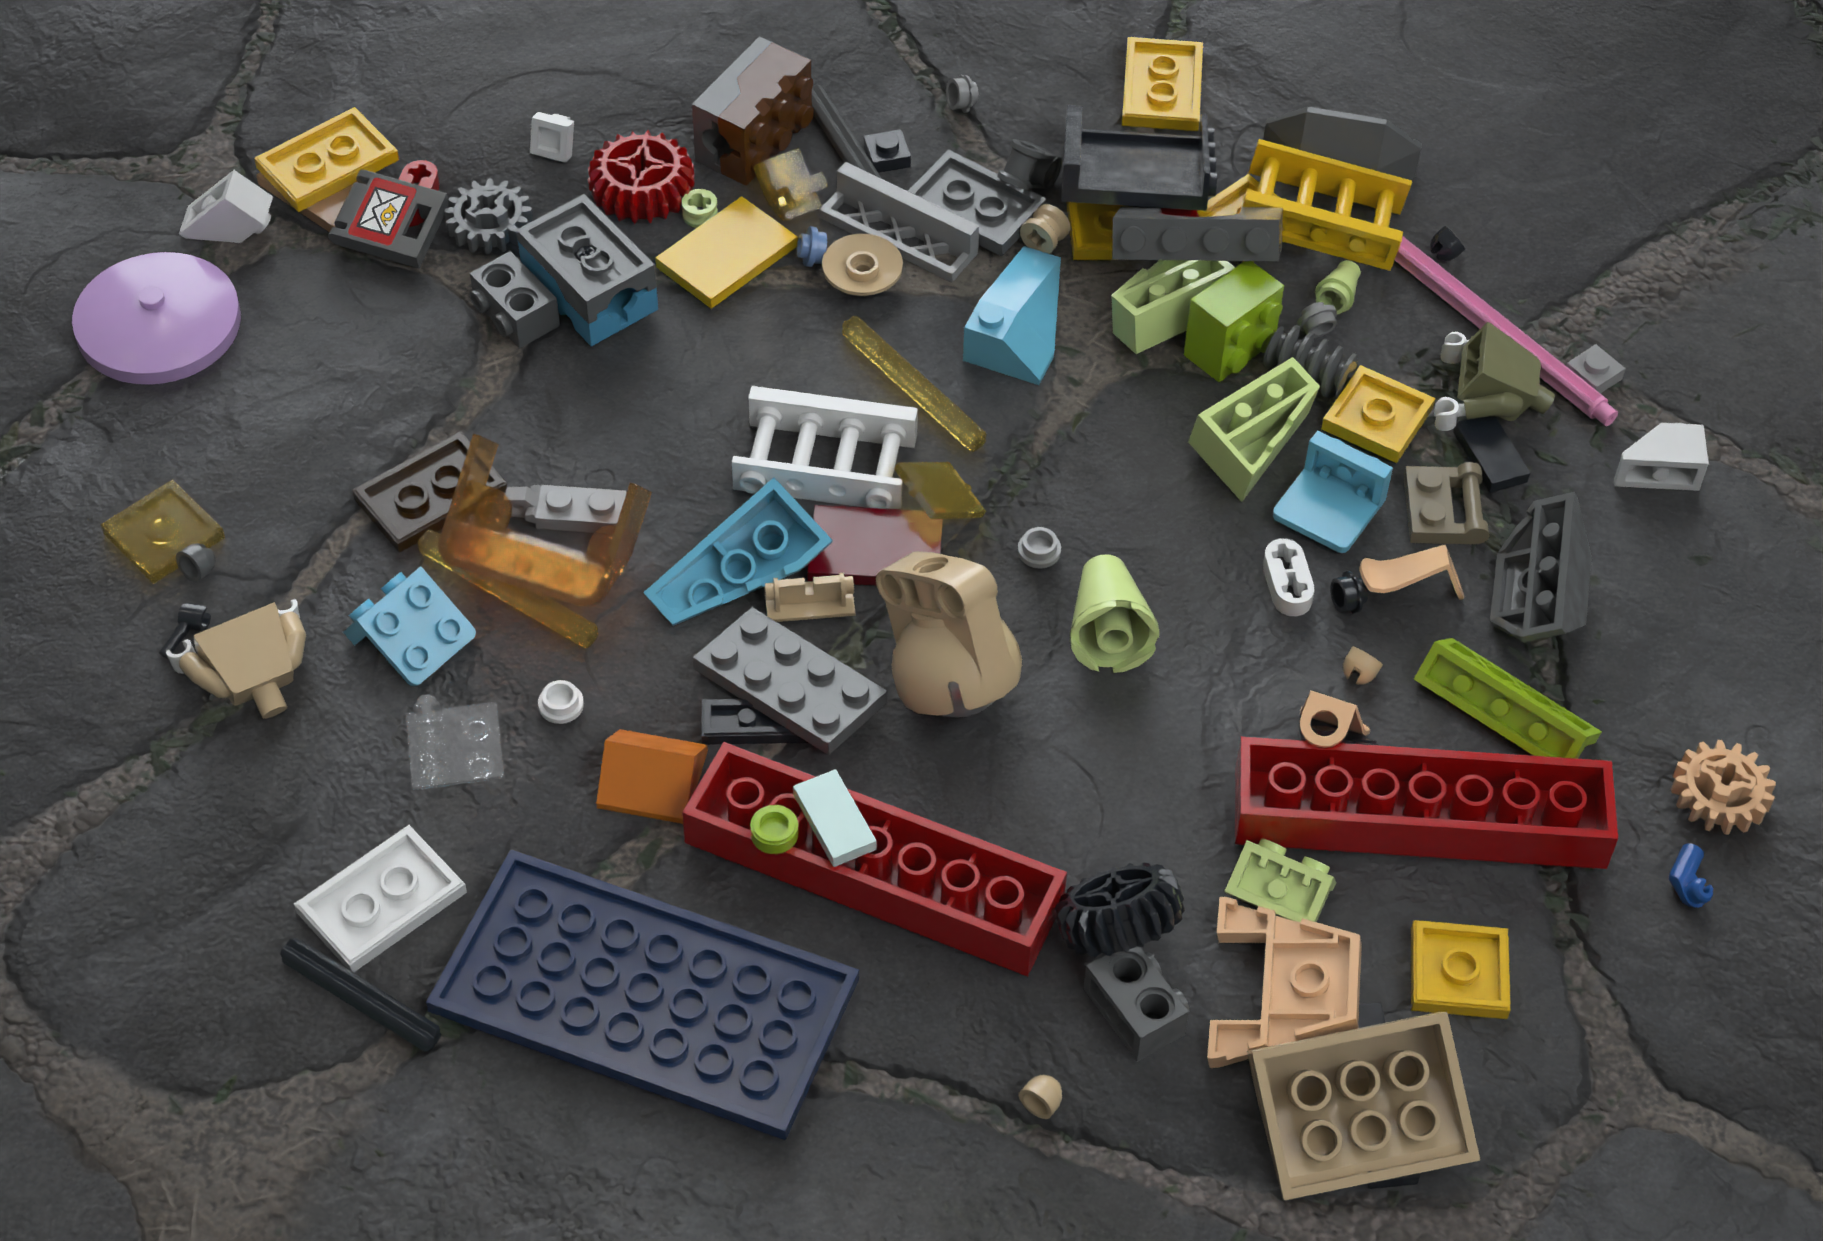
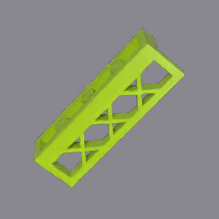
[1414,638,1602,759]

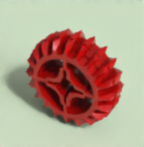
[588,130,695,225]

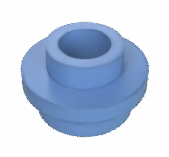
[797,226,827,267]

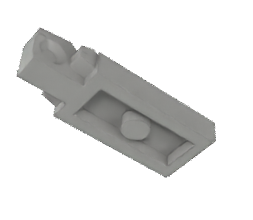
[504,485,627,535]

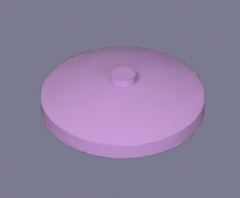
[72,252,241,384]

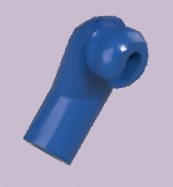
[1669,843,1713,908]

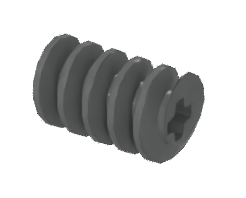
[1263,325,1358,399]

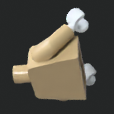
[166,599,306,719]

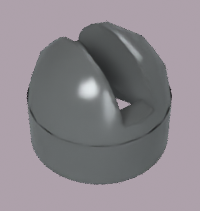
[176,543,216,582]

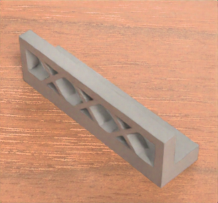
[819,162,979,282]

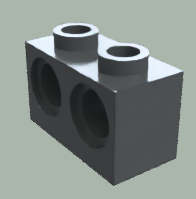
[469,251,560,348]
[1083,947,1190,1062]

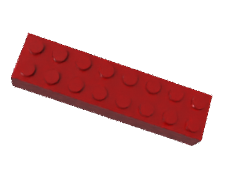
[1235,737,1618,869]
[682,742,1067,977]

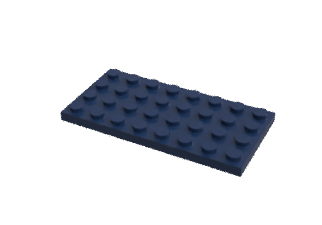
[426,850,859,1140]

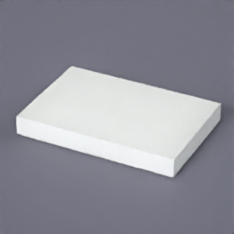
[294,825,467,973]

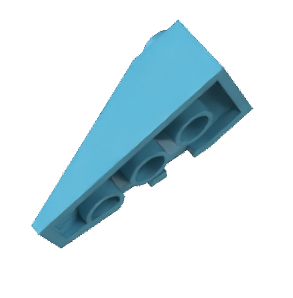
[963,246,1061,385]
[643,478,833,626]

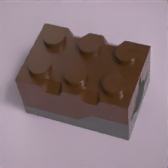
[692,36,814,186]

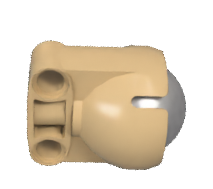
[876,552,1022,718]

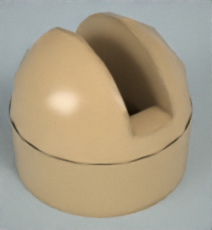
[1343,646,1383,685]
[1019,1075,1062,1119]

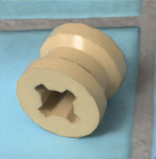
[1020,204,1070,254]

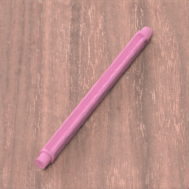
[1395,236,1618,426]

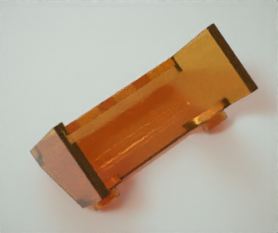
[439,434,652,607]

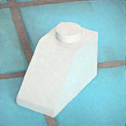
[179,170,273,243]
[1614,423,1709,491]

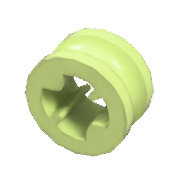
[682,189,718,228]

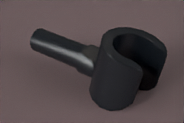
[159,603,211,659]

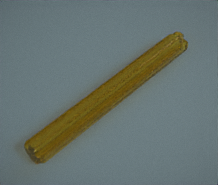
[842,316,987,452]
[418,530,599,648]

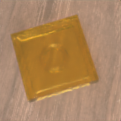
[101,479,225,584]

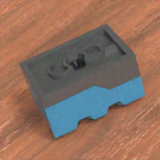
[517,194,658,346]

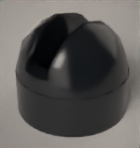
[1430,226,1466,261]

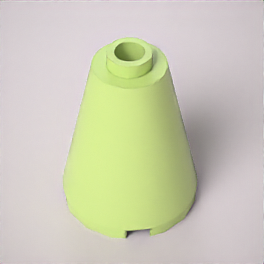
[1070,554,1159,673]

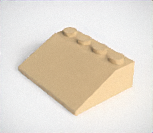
[1247,1012,1480,1200]

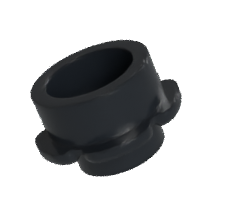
[1330,571,1368,614]

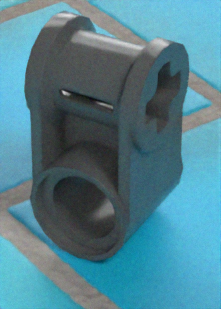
[997,139,1063,190]

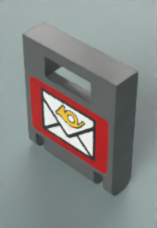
[328,170,449,269]

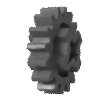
[444,179,533,254]

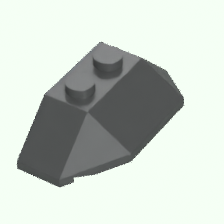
[1263,107,1422,180]
[1490,492,1592,642]

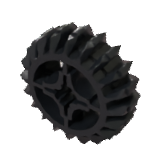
[1055,862,1185,957]

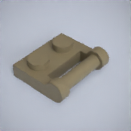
[1403,462,1489,544]

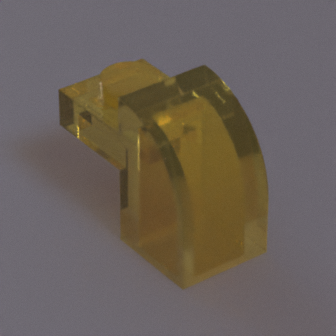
[753,147,828,221]

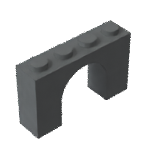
[1112,206,1283,261]

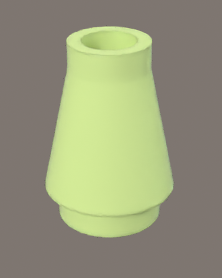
[1315,260,1361,314]

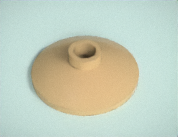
[822,234,903,296]

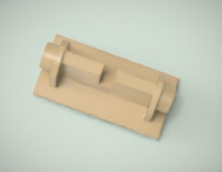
[764,572,855,622]

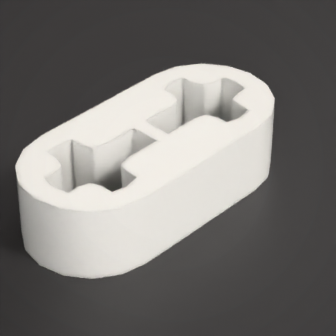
[1263,539,1314,616]

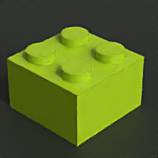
[1184,261,1284,382]

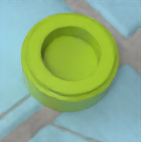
[750,805,798,854]

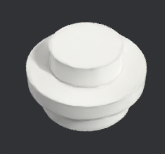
[538,680,584,724]

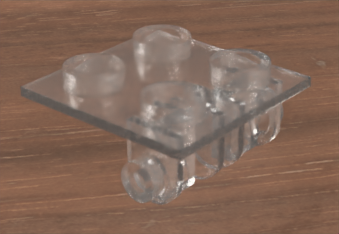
[406,695,505,790]

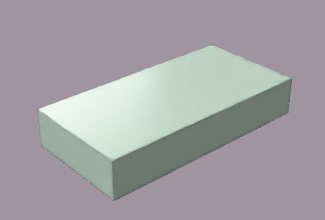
[793,769,877,867]

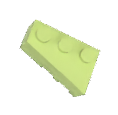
[1111,260,1235,354]
[1188,357,1320,502]

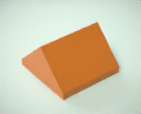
[596,729,708,824]

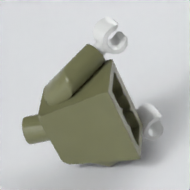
[1434,322,1555,431]

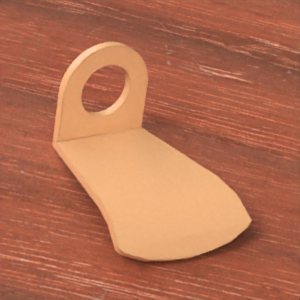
[1359,544,1464,600]
[1299,691,1370,748]

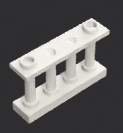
[732,386,918,510]

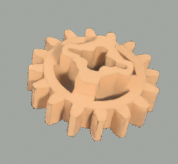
[1671,740,1776,835]

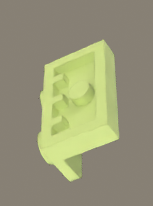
[1224,838,1336,922]

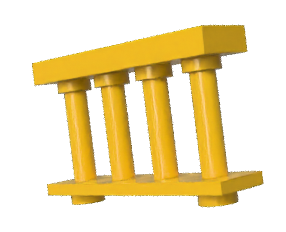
[1240,139,1412,271]

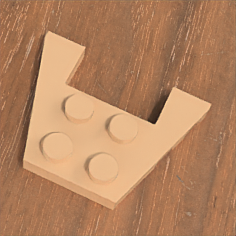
[1207,897,1362,1068]

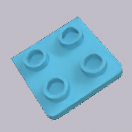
[1273,430,1393,553]
[343,566,476,686]

